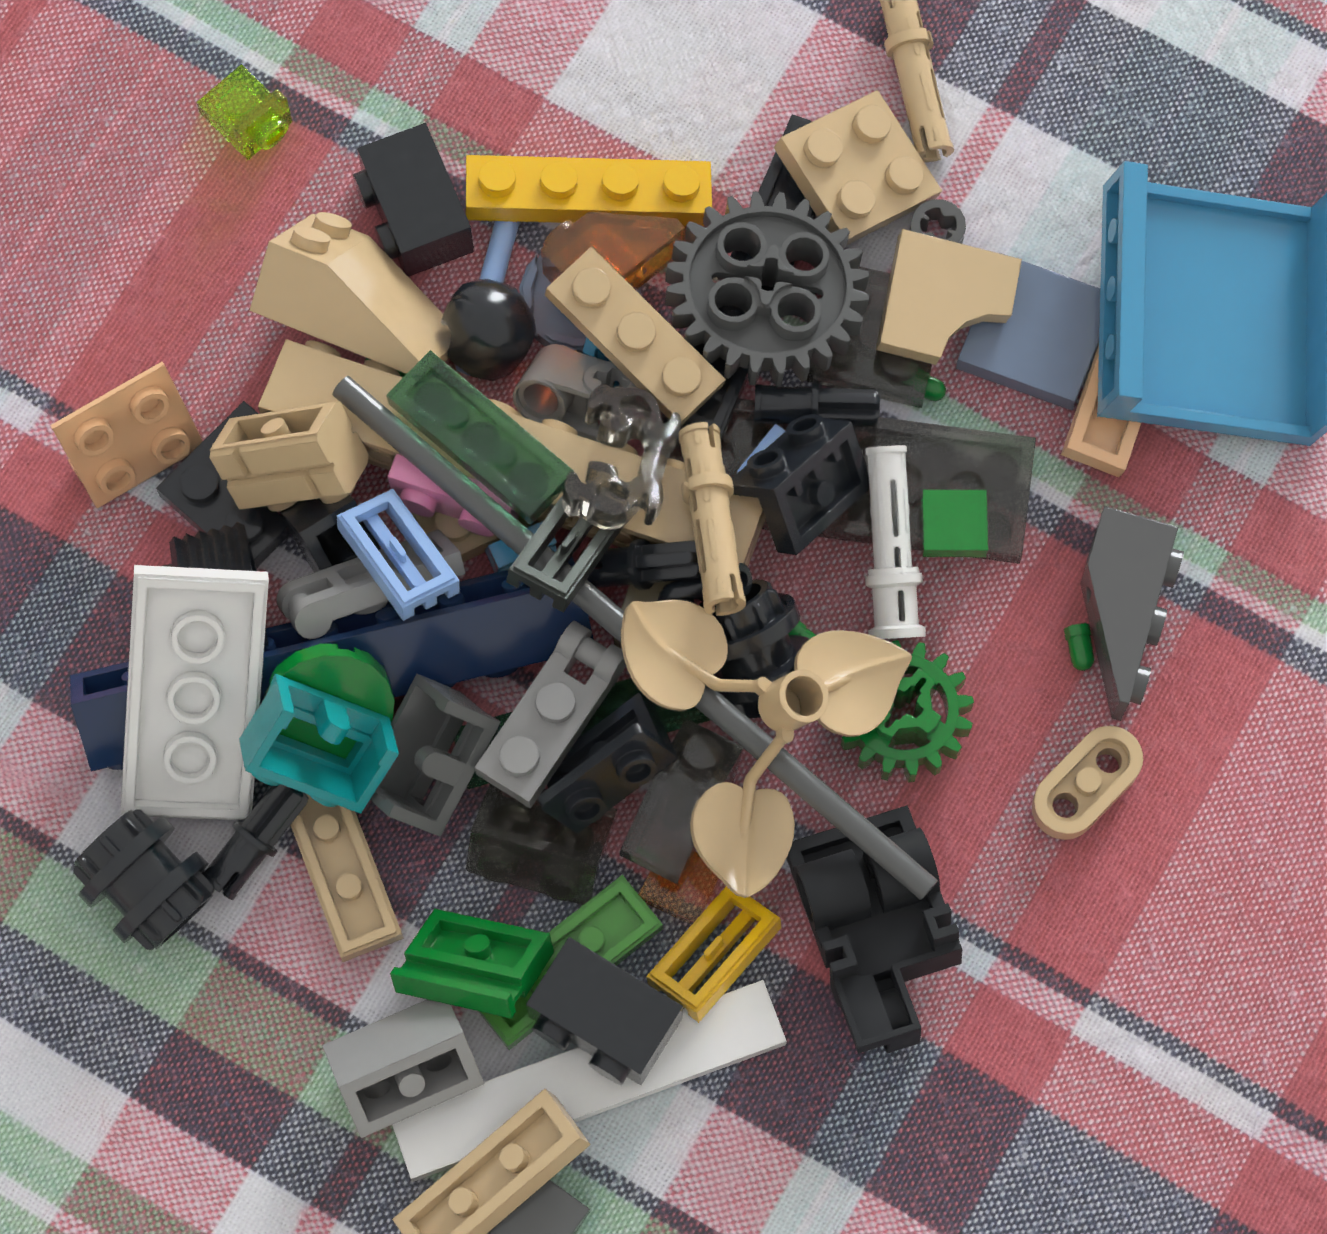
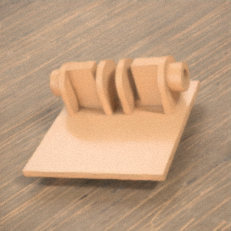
[50,362,203,508]

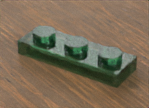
[386,350,574,525]

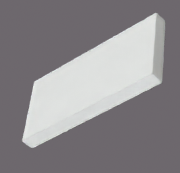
[120,565,269,821]

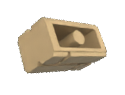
[209,401,369,511]

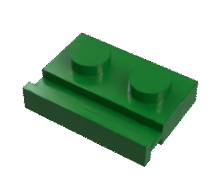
[390,908,554,1019]

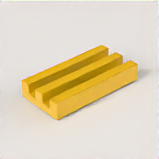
[646,886,782,1023]

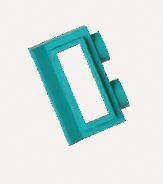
[239,674,399,814]

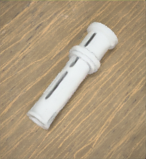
[865,445,926,639]

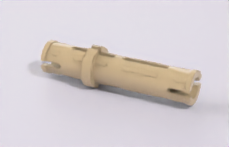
[879,0,954,162]
[679,422,746,616]

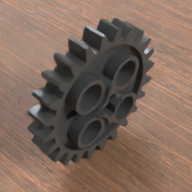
[665,191,870,387]

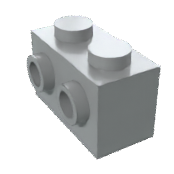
[322,1000,485,1138]

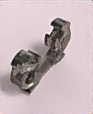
[562,384,682,530]

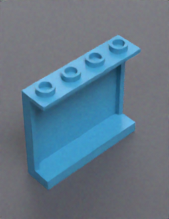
[1097,161,1327,446]

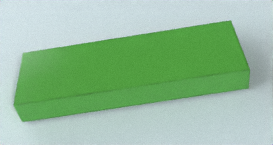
[478,875,663,1050]

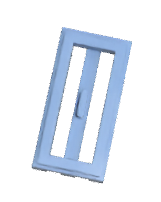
[337,489,459,621]

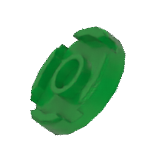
[264,644,395,759]

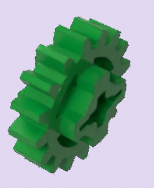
[840,640,974,783]

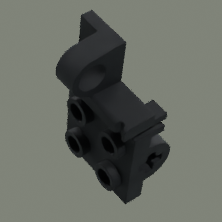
[786,805,962,1054]

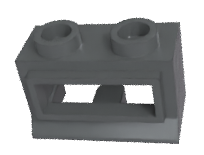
[370,674,500,837]

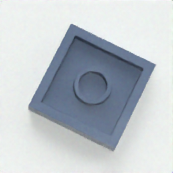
[956,253,1100,410]

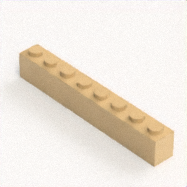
[258,339,765,567]

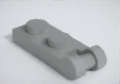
[276,529,465,639]
[474,621,626,808]

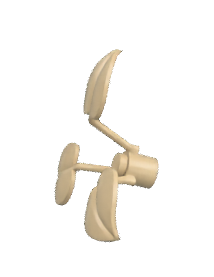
[621,599,912,898]

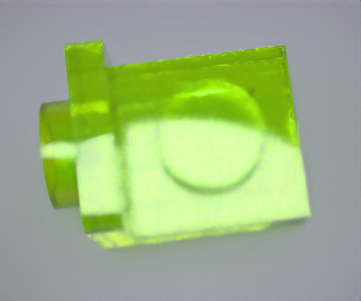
[196,64,293,160]

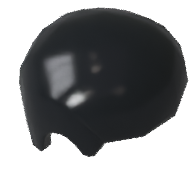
[441,279,536,381]

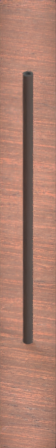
[332,376,938,900]

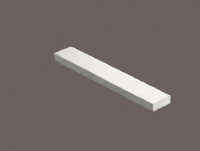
[392,980,787,1182]

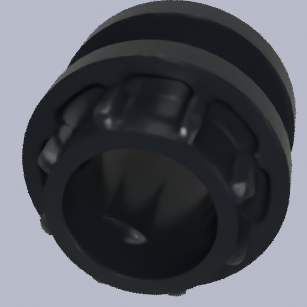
[699,579,809,719]
[73,809,214,950]

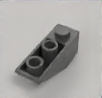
[1080,506,1184,721]

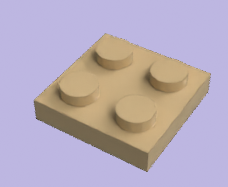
[774,90,942,245]

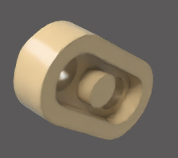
[1032,726,1143,840]

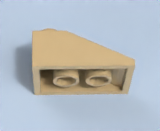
[249,212,451,380]

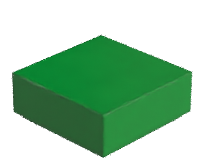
[921,490,988,557]

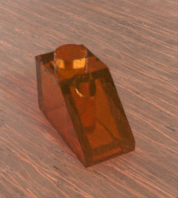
[541,212,685,290]

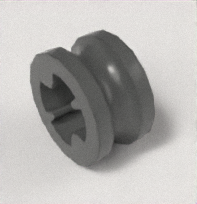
[909,199,966,244]

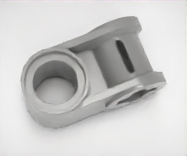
[513,344,639,443]

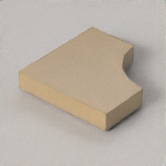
[876,229,1022,365]

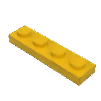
[465,155,712,226]

